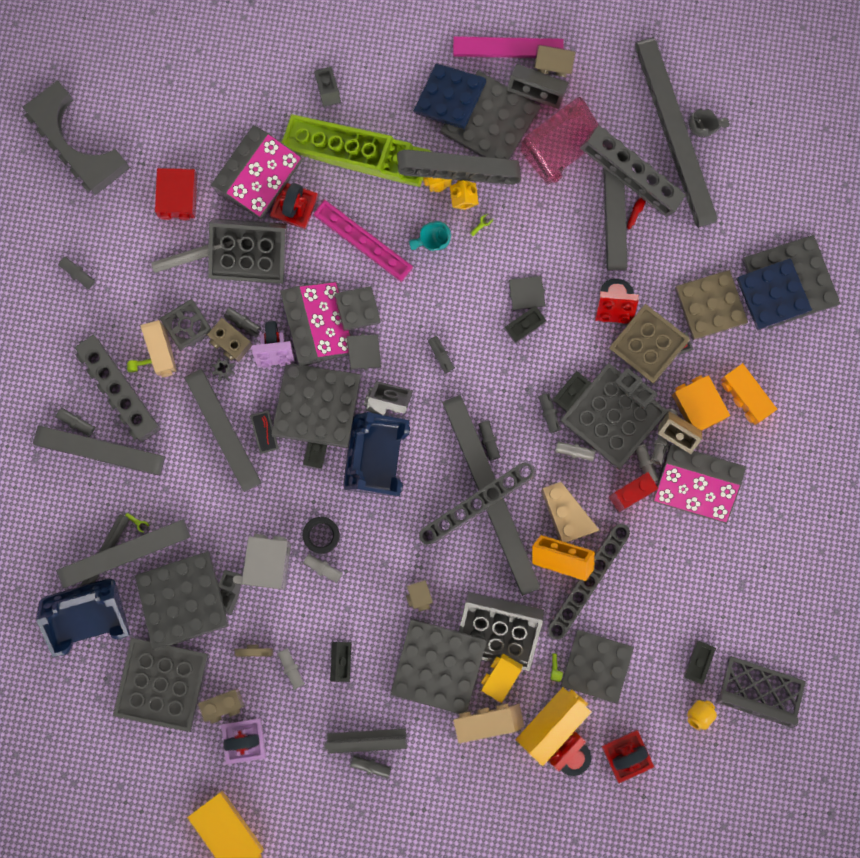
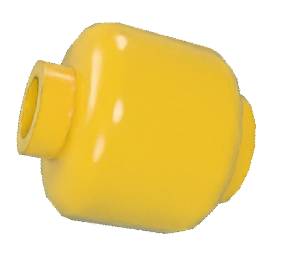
[687,700,717,730]

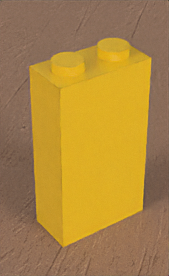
[515,687,591,766]
[187,791,264,858]

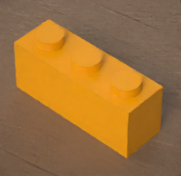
[721,363,778,425]
[532,535,595,581]

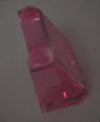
[520,97,605,185]

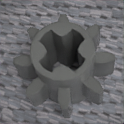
[212,358,235,381]

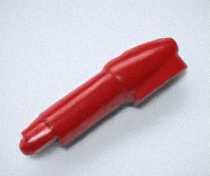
[627,197,646,230]

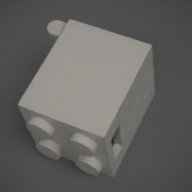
[233,534,291,590]

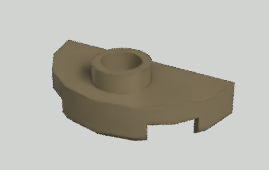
[234,645,273,657]

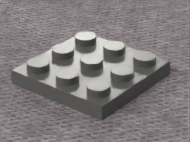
[561,630,634,704]

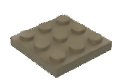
[675,270,748,340]
[609,304,691,384]

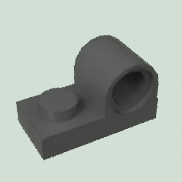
[314,66,341,107]

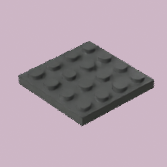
[440,70,541,160]
[742,235,841,329]
[272,363,361,448]
[560,363,668,470]
[135,551,229,651]
[390,618,487,714]
[113,638,209,732]

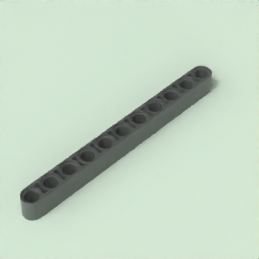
[635,37,717,228]
[442,395,540,596]

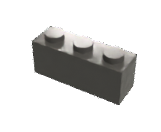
[507,64,569,109]

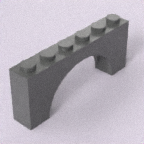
[23,80,130,196]

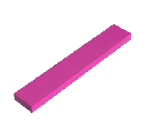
[453,37,564,58]
[313,200,413,282]

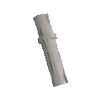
[650,409,678,465]

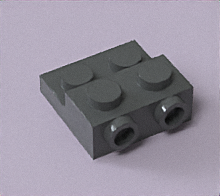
[364,381,413,415]

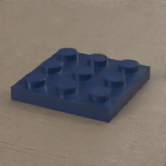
[413,63,487,129]
[736,258,812,331]

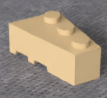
[541,482,599,543]
[453,703,525,743]

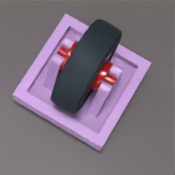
[252,321,295,368]
[221,718,266,765]

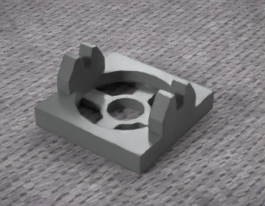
[159,299,211,351]

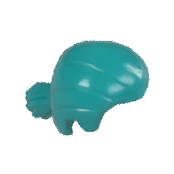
[409,221,451,251]

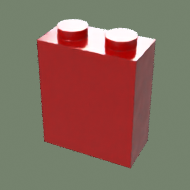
[155,168,198,220]
[609,472,659,513]

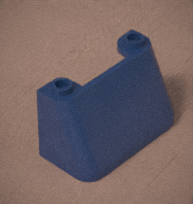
[343,412,410,497]
[36,579,129,657]

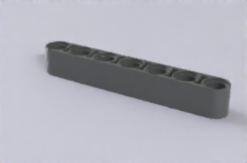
[603,146,627,271]
[397,150,521,185]
[184,368,261,492]
[32,426,165,476]
[419,463,536,544]
[56,519,191,589]
[547,524,630,639]

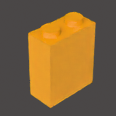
[672,375,731,431]

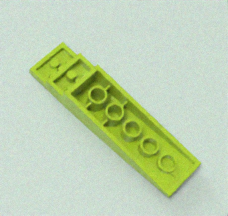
[281,114,431,187]

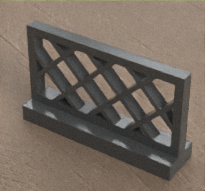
[716,656,806,728]
[324,728,407,754]

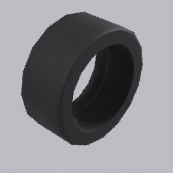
[302,517,340,554]

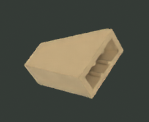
[140,320,177,377]

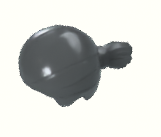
[689,108,729,138]

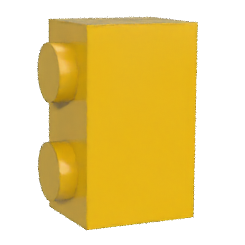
[481,653,523,703]

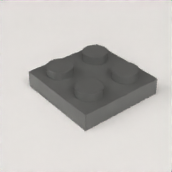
[334,286,381,331]

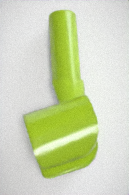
[470,214,494,236]
[127,358,152,373]
[125,513,149,533]
[550,653,563,682]

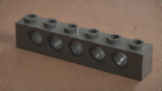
[580,125,686,217]
[74,334,161,442]

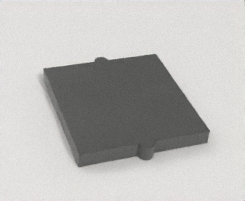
[509,276,546,310]
[347,333,381,370]

